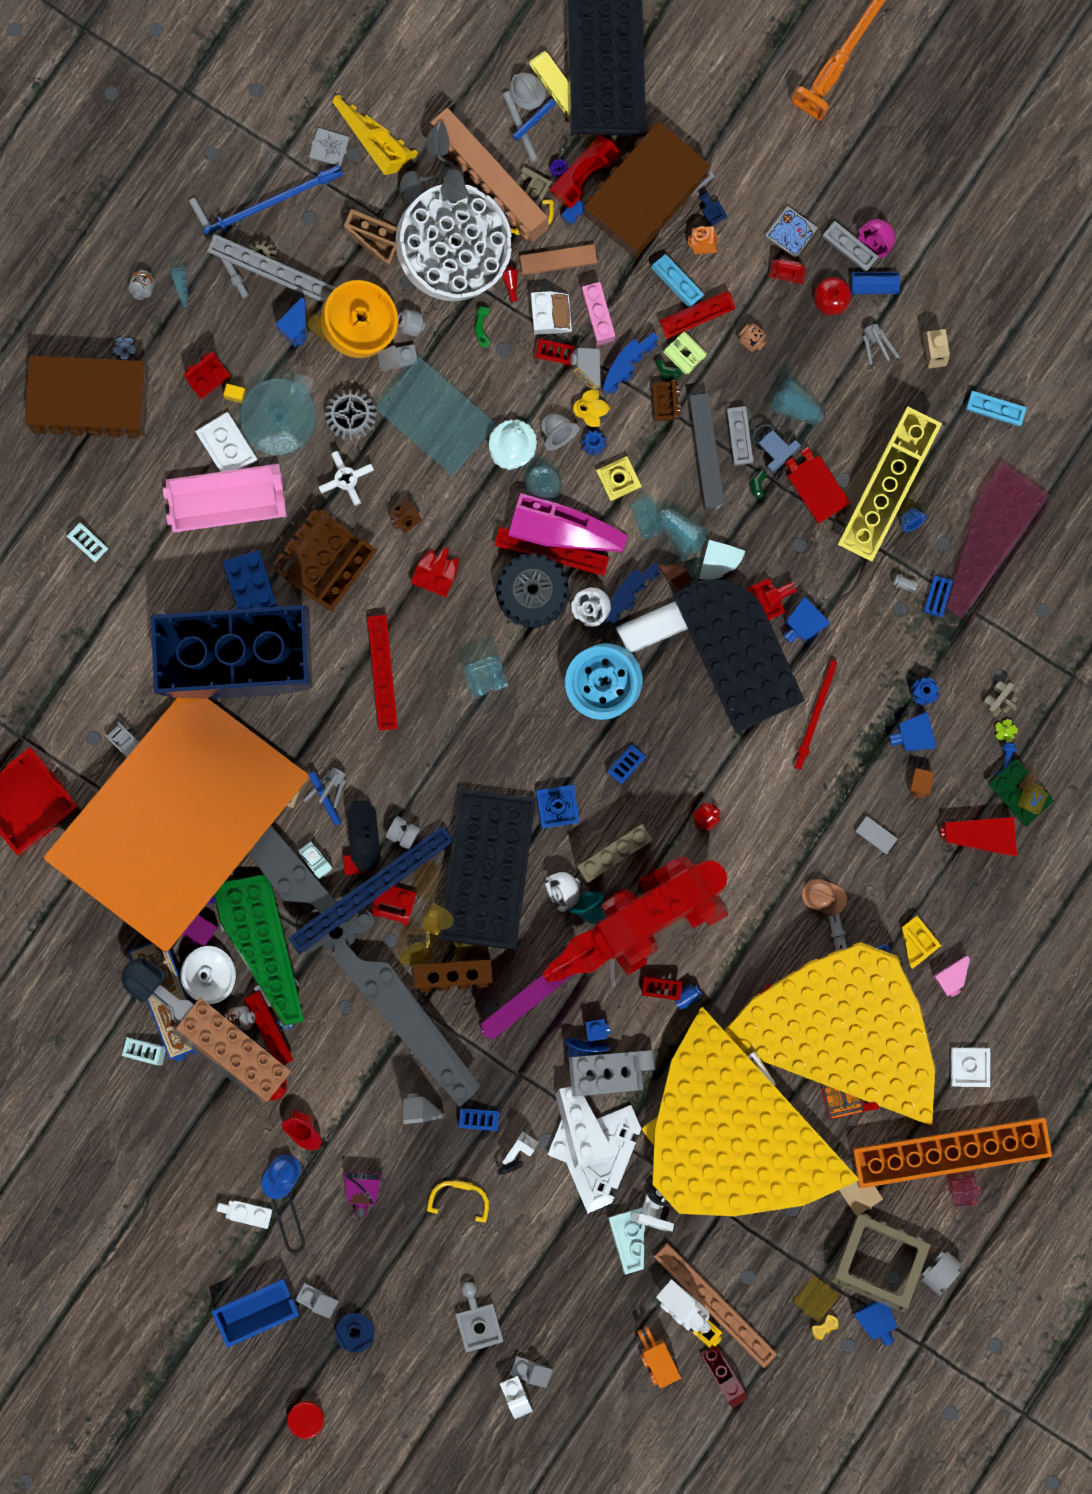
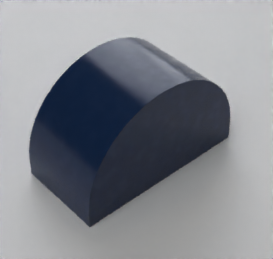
[151,605,313,698]

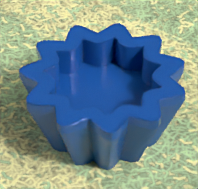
[580,429,607,456]
[900,508,927,533]

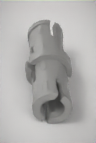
[828,914,847,951]

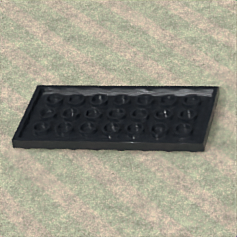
[567,0,646,136]
[439,789,536,950]

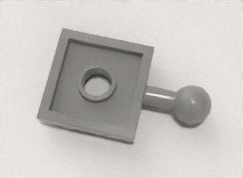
[455,1282,504,1352]

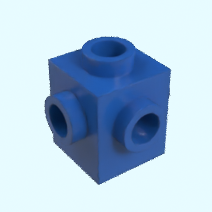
[911,677,940,706]

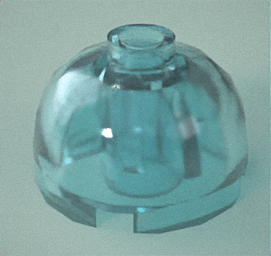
[524,464,562,501]

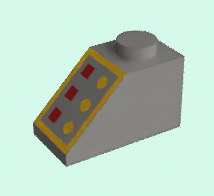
[570,348,600,390]

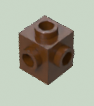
[388,499,422,533]

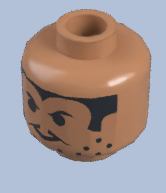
[739,324,767,352]

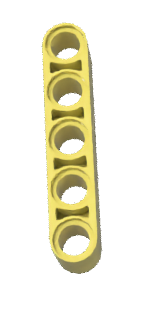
[529,51,582,136]

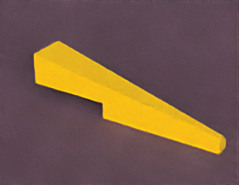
[332,95,418,175]

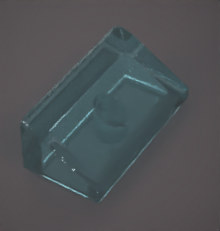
[630,497,665,540]

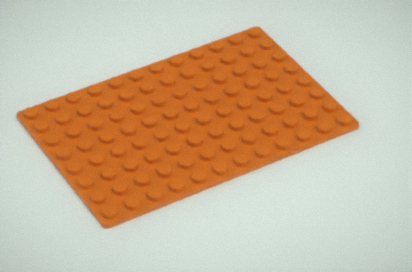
[44,698,309,952]

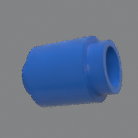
[674,983,702,1010]

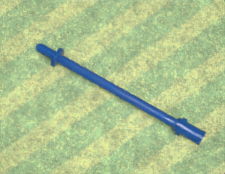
[203,165,343,235]

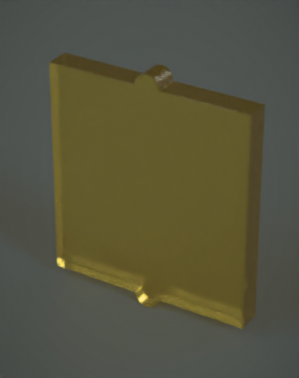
[793,1276,839,1323]

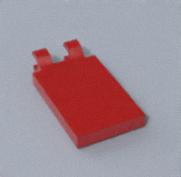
[785,447,850,524]

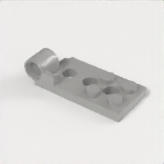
[569,1050,655,1097]

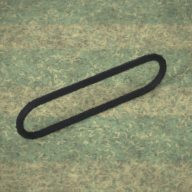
[272,1193,305,1254]

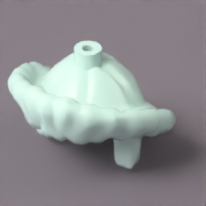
[489,420,537,470]

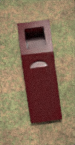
[699,1345,749,1408]

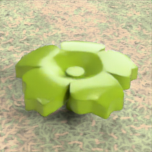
[995,719,1018,743]

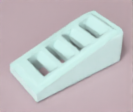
[66,522,108,562]
[122,1037,166,1065]

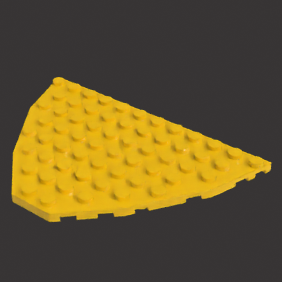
[724,942,935,1125]
[652,1007,859,1216]

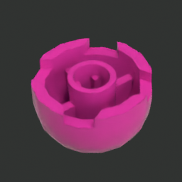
[858,219,896,258]

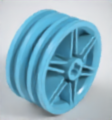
[565,643,643,720]

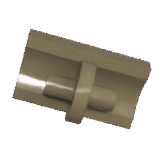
[983,681,1018,718]

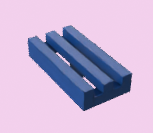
[923,575,953,618]

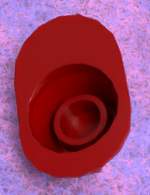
[281,1110,322,1150]

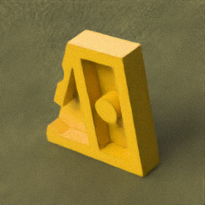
[901,916,941,969]

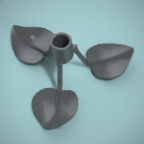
[399,122,470,204]

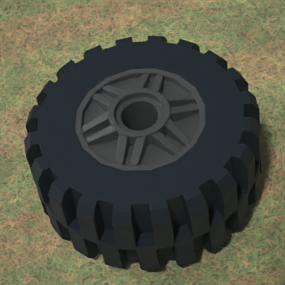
[496,553,569,628]

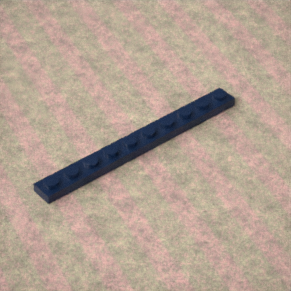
[288,826,453,955]

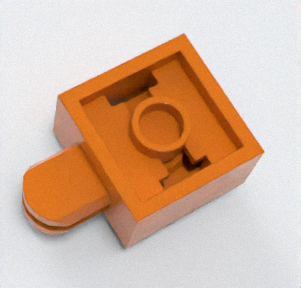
[637,1326,681,1389]

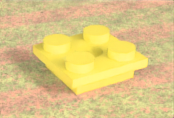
[596,456,642,501]

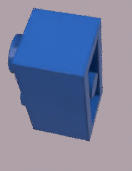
[561,200,585,226]

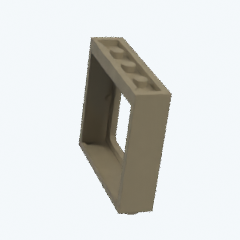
[831,1214,931,1313]

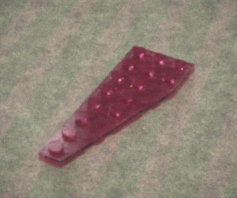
[946,463,1050,619]

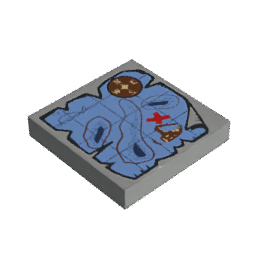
[765,206,818,259]

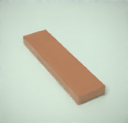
[520,244,597,275]

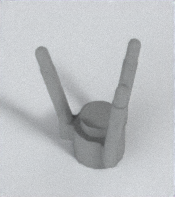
[863,324,899,365]
[303,767,346,808]

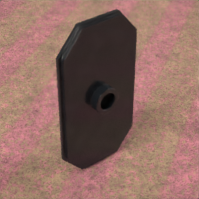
[347,801,380,871]

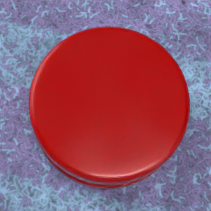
[287,1401,324,1439]

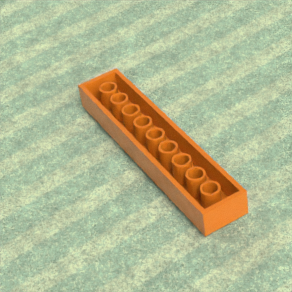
[851,1117,1052,1188]

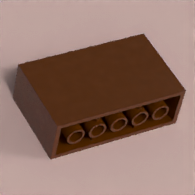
[584,121,711,259]
[25,356,149,439]

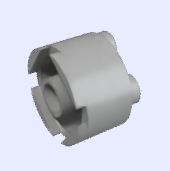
[921,1251,965,1296]

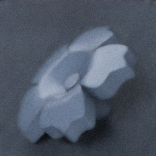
[113,337,136,360]

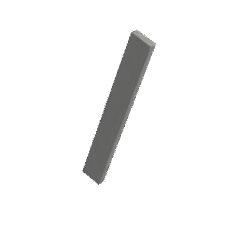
[207,234,336,303]

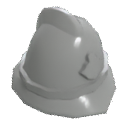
[510,73,545,110]
[541,414,580,451]

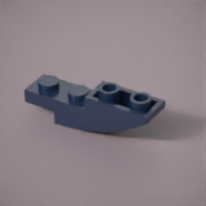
[605,562,660,624]

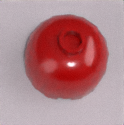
[814,277,852,316]

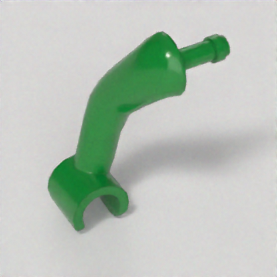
[474,306,490,348]

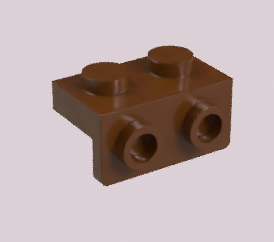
[652,380,681,422]

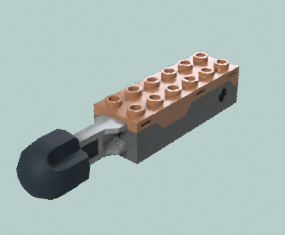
[121,958,291,1105]

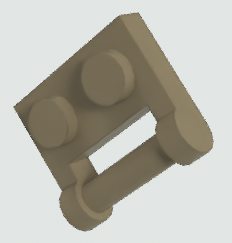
[516,167,552,207]

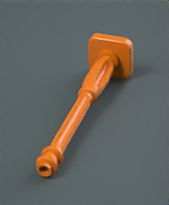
[791,0,886,121]

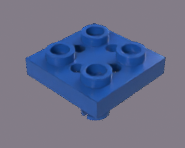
[536,785,580,829]

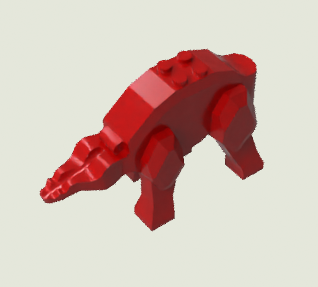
[543,856,729,982]

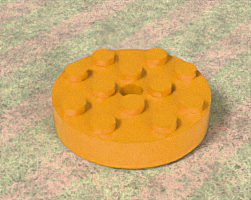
[321,280,398,358]

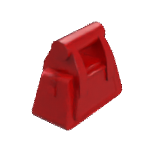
[768,258,807,284]

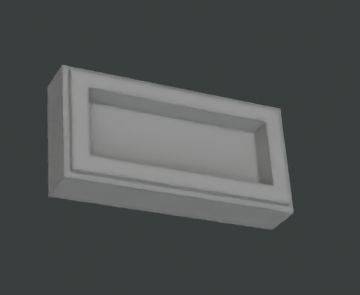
[855,816,897,854]

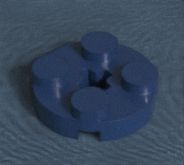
[336,1313,375,1353]

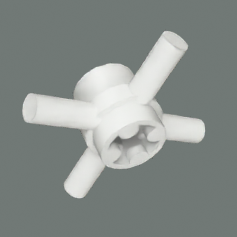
[319,451,374,506]

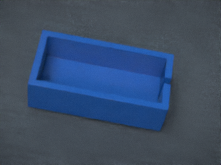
[212,1278,301,1348]

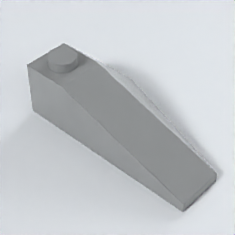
[403,1093,445,1124]

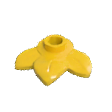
[573,390,610,427]

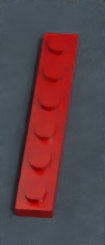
[494,527,610,576]
[367,615,398,731]

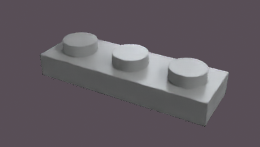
[822,221,879,272]
[727,406,753,466]

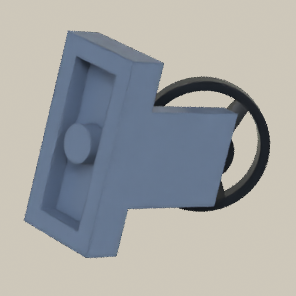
[751,423,801,474]

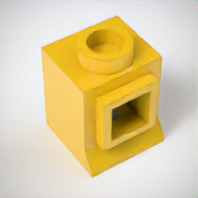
[691,1320,722,1348]

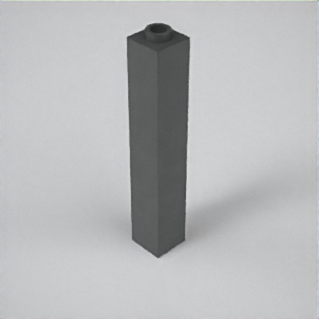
[689,391,724,511]

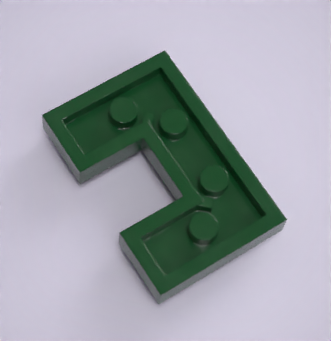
[987,758,1054,827]

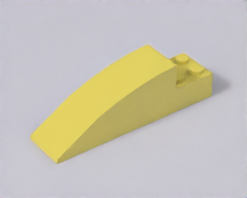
[838,406,942,561]

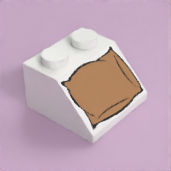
[531,291,572,335]

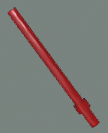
[794,660,838,770]

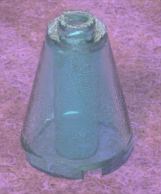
[770,378,825,425]
[658,508,710,560]

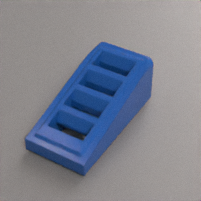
[607,744,646,785]
[459,1108,499,1131]

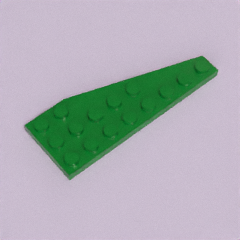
[214,875,304,1026]

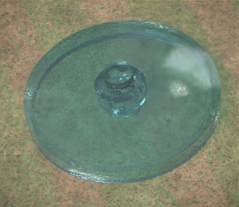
[240,379,317,456]

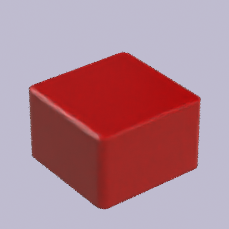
[343,855,365,876]

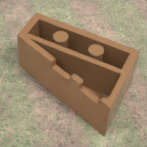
[344,209,397,270]

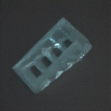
[170,265,189,309]

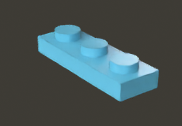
[651,254,704,308]
[966,391,1027,427]

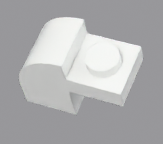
[500,1375,533,1419]

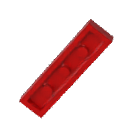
[659,291,735,339]
[244,991,293,1065]

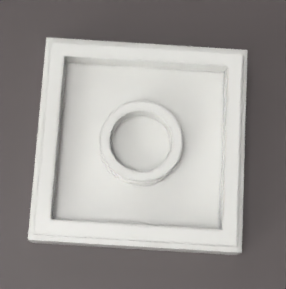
[951,1047,990,1087]

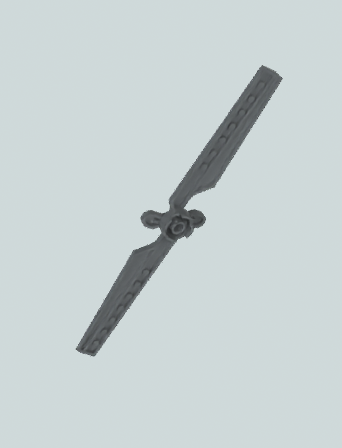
[249,826,480,1107]

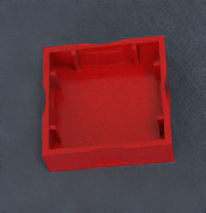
[0,747,81,856]

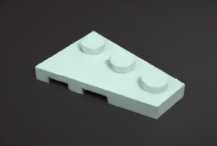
[608,1207,645,1275]

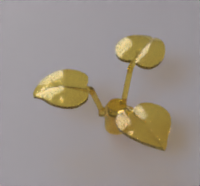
[399,903,487,966]

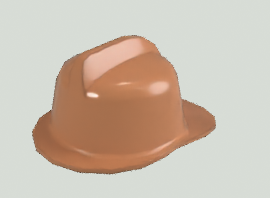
[802,879,847,915]

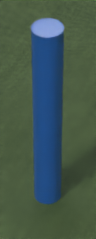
[512,98,556,141]
[309,772,341,826]

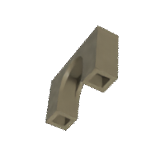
[576,824,653,884]

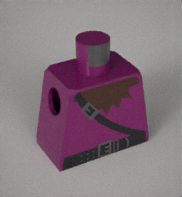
[344,1171,382,1217]

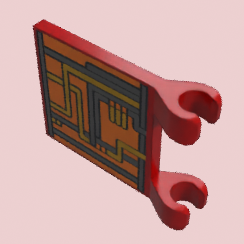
[820,1083,879,1120]

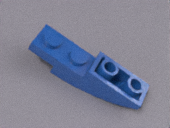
[603,332,659,395]

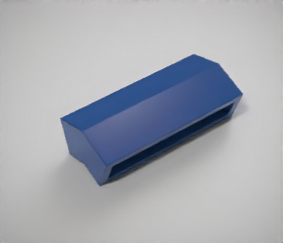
[851,272,900,295]

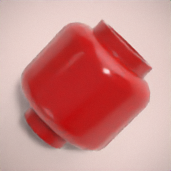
[693,802,721,831]

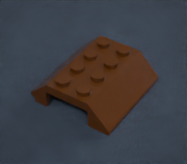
[273,509,377,612]

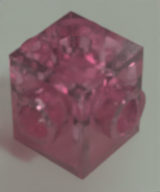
[951,1177,981,1207]

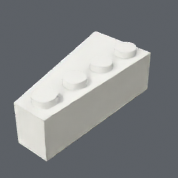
[555,1087,616,1169]

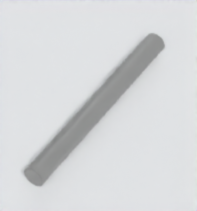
[503,91,538,163]

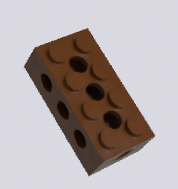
[413,960,493,992]

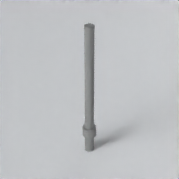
[189,198,249,299]

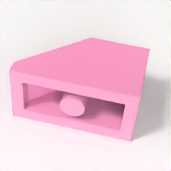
[933,956,970,997]

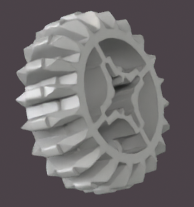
[325,389,377,441]

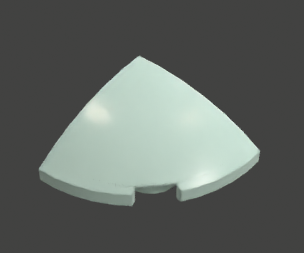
[699,540,745,580]

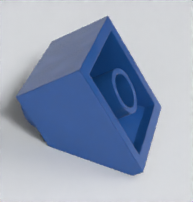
[276,298,308,348]

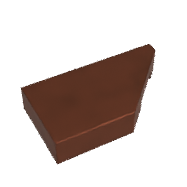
[658,564,692,591]

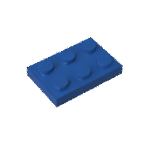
[223,550,277,609]

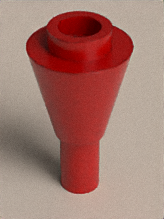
[501,266,518,302]

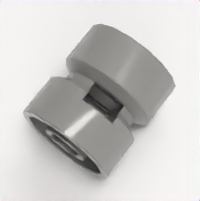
[386,816,421,850]

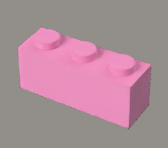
[582,282,615,346]

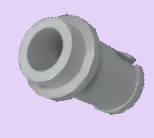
[892,574,918,594]

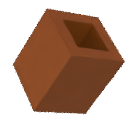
[909,768,935,799]

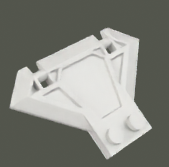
[548,1105,641,1213]

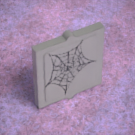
[309,128,350,167]

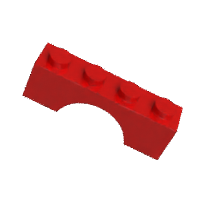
[549,135,621,209]

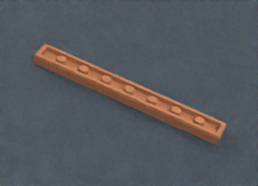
[653,1243,777,1368]

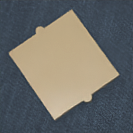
[839,1182,883,1216]

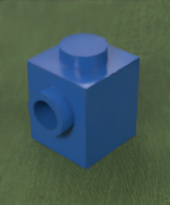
[585,1019,611,1042]

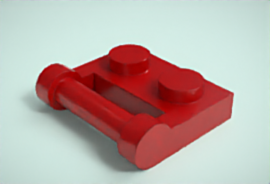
[371,886,417,926]

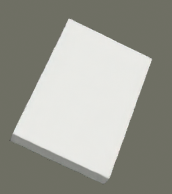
[195,412,258,472]

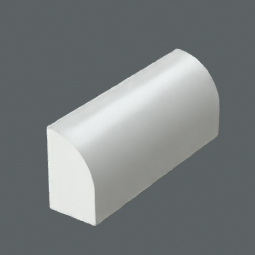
[615,601,687,653]

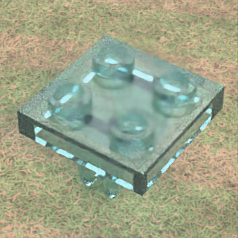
[462,655,508,699]

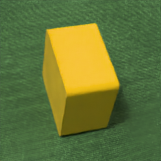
[223,384,247,404]

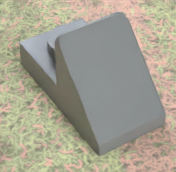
[377,344,418,372]
[295,1283,339,1319]
[510,1356,553,1388]

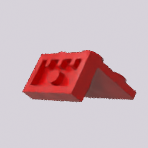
[183,352,231,400]

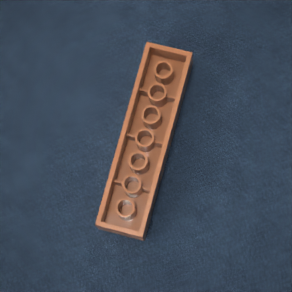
[430,107,549,243]

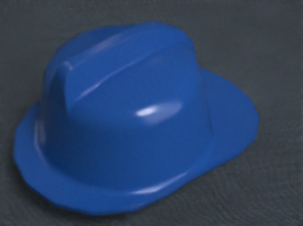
[564,1038,610,1060]
[261,1155,300,1199]

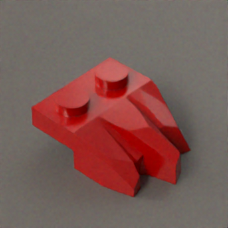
[411,548,460,598]

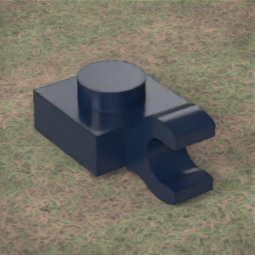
[699,192,727,227]

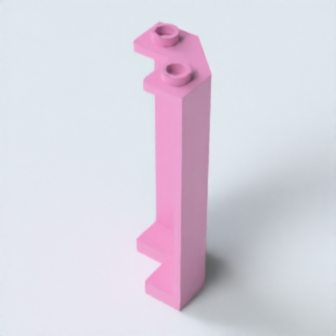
[163,464,287,533]

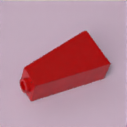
[940,817,1017,857]

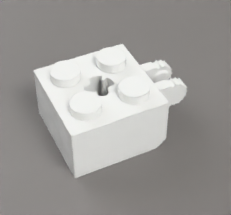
[656,1279,710,1333]

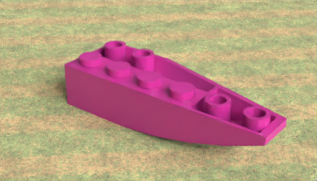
[508,493,628,552]

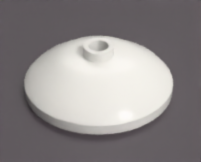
[181,946,236,1004]

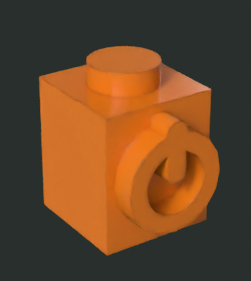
[688,226,718,254]

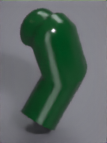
[655,358,682,380]
[750,470,768,499]

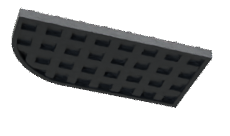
[672,580,805,733]

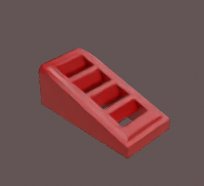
[533,339,575,365]
[642,976,683,1001]

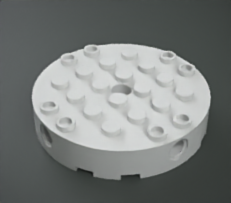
[396,185,512,301]

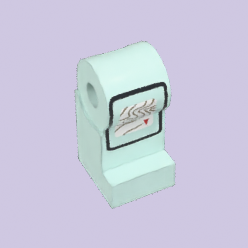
[298,841,333,879]

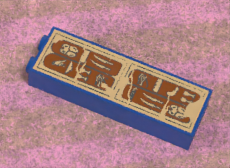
[128,942,198,1062]

